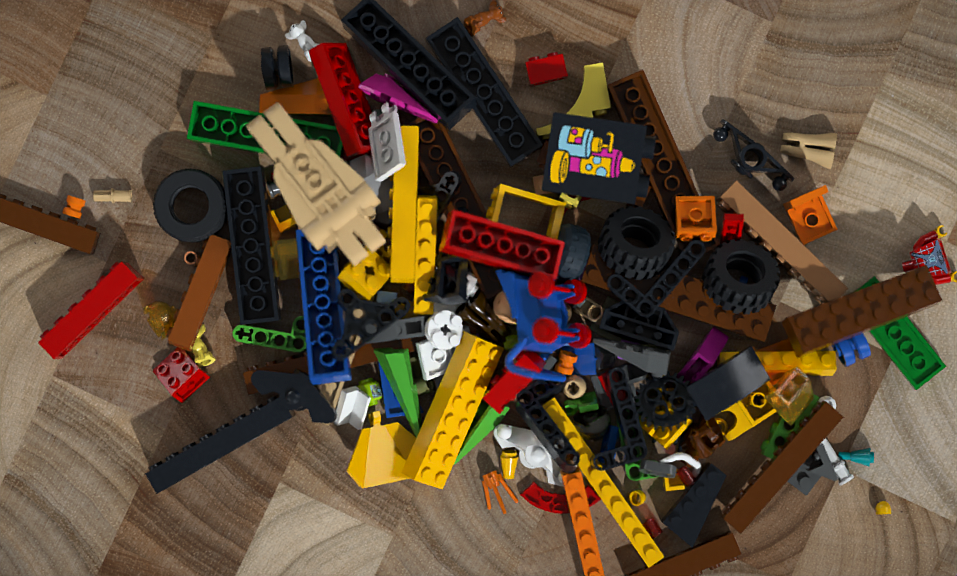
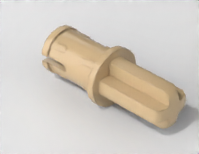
[93,188,132,204]

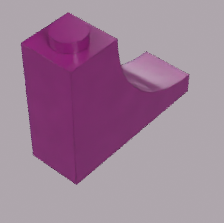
[677,326,729,384]

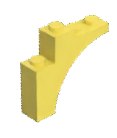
[536,63,611,140]

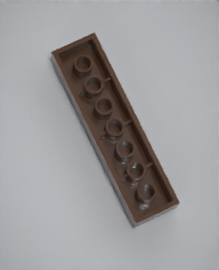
[782,265,943,358]

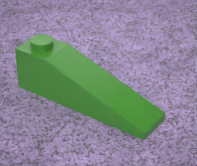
[454,389,510,465]

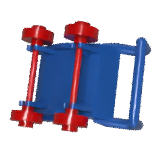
[496,270,592,382]

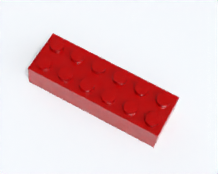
[439,210,565,280]
[38,261,144,359]

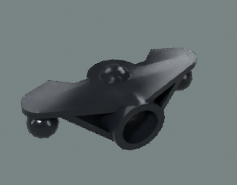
[713,119,795,191]
[251,369,337,424]

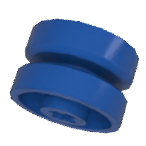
[832,333,871,367]

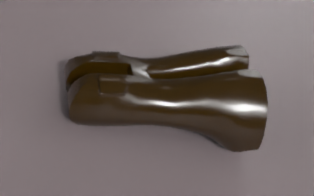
[454,290,511,344]

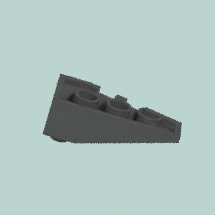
[593,337,671,378]

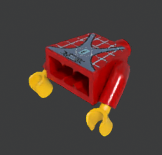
[902,225,957,285]

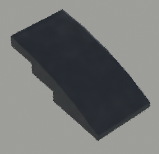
[686,346,771,421]

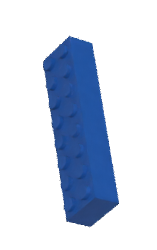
[296,230,352,385]

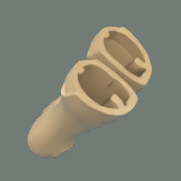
[780,132,837,169]

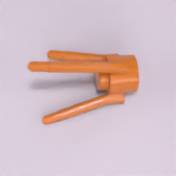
[481,470,519,514]

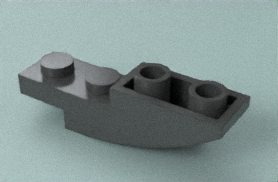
[366,315,444,344]

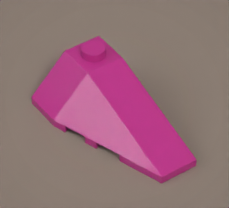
[358,73,438,124]

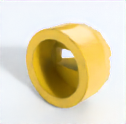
[629,490,646,506]
[875,501,891,515]

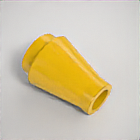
[500,450,519,479]

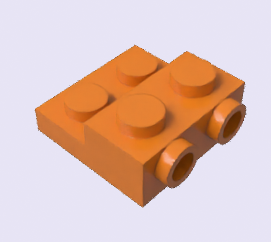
[675,196,717,242]

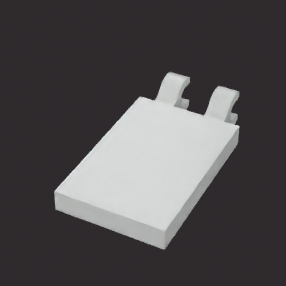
[368,102,406,182]

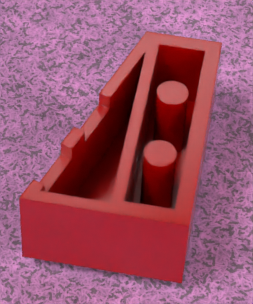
[482,350,546,414]

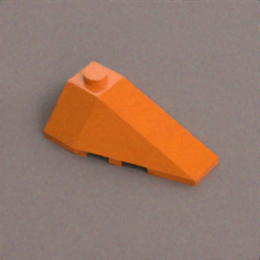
[259,78,332,117]

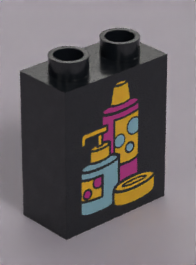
[542,112,656,205]

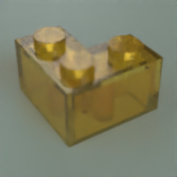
[270,238,300,281]

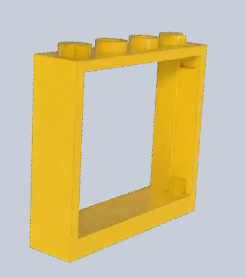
[486,184,566,240]

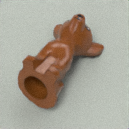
[464,0,507,36]

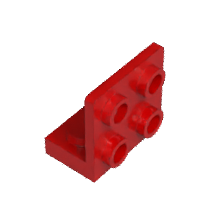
[153,347,210,403]

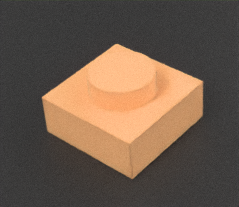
[532,175,553,195]

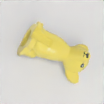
[192,324,216,367]

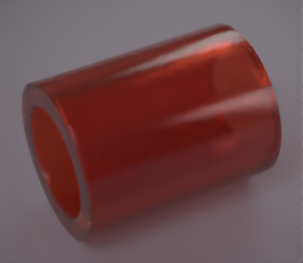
[676,465,696,487]
[642,517,663,539]

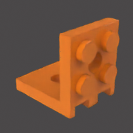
[783,185,838,245]

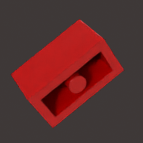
[525,52,568,87]

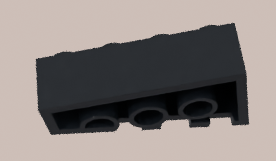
[661,462,727,548]

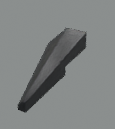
[423,206,468,306]

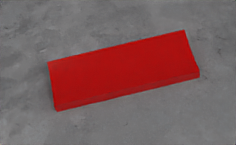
[309,43,372,157]

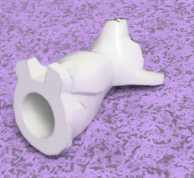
[285,20,319,62]

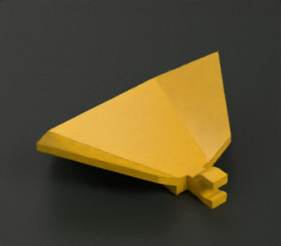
[346,411,416,489]

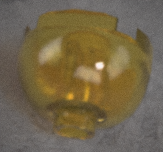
[142,301,176,340]

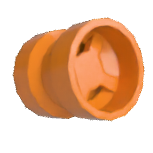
[62,195,86,219]
[554,350,578,375]

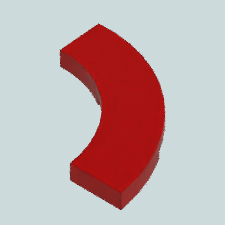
[520,482,601,514]

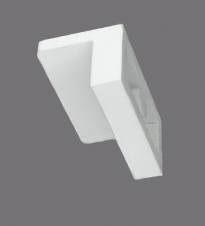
[333,386,371,430]

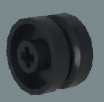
[261,45,294,90]

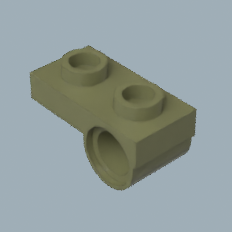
[410,356,436,396]

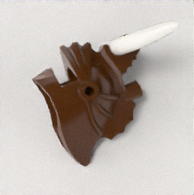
[660,413,726,482]

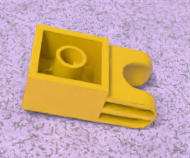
[337,229,391,301]
[722,381,786,441]

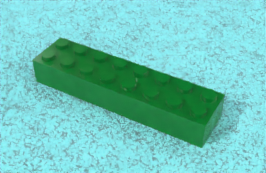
[187,101,344,159]

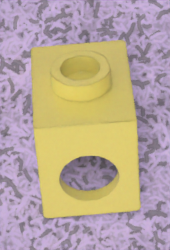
[559,194,582,210]

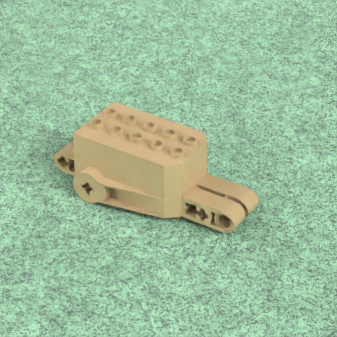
[246,102,386,266]

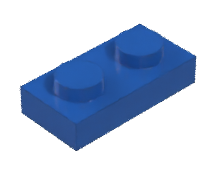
[598,424,620,463]

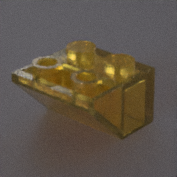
[764,367,814,425]

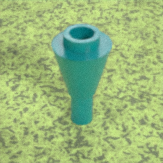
[838,448,874,467]

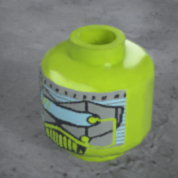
[357,378,383,407]

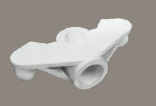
[493,424,564,487]

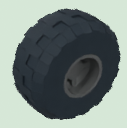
[556,223,591,282]

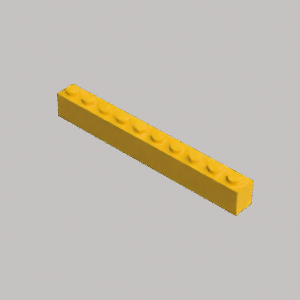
[542,397,664,568]

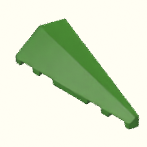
[374,347,422,438]

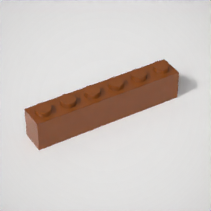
[166,235,232,352]

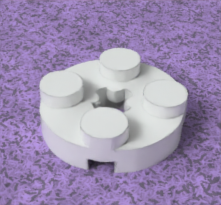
[425,310,463,350]

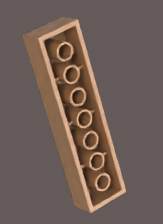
[716,180,849,305]

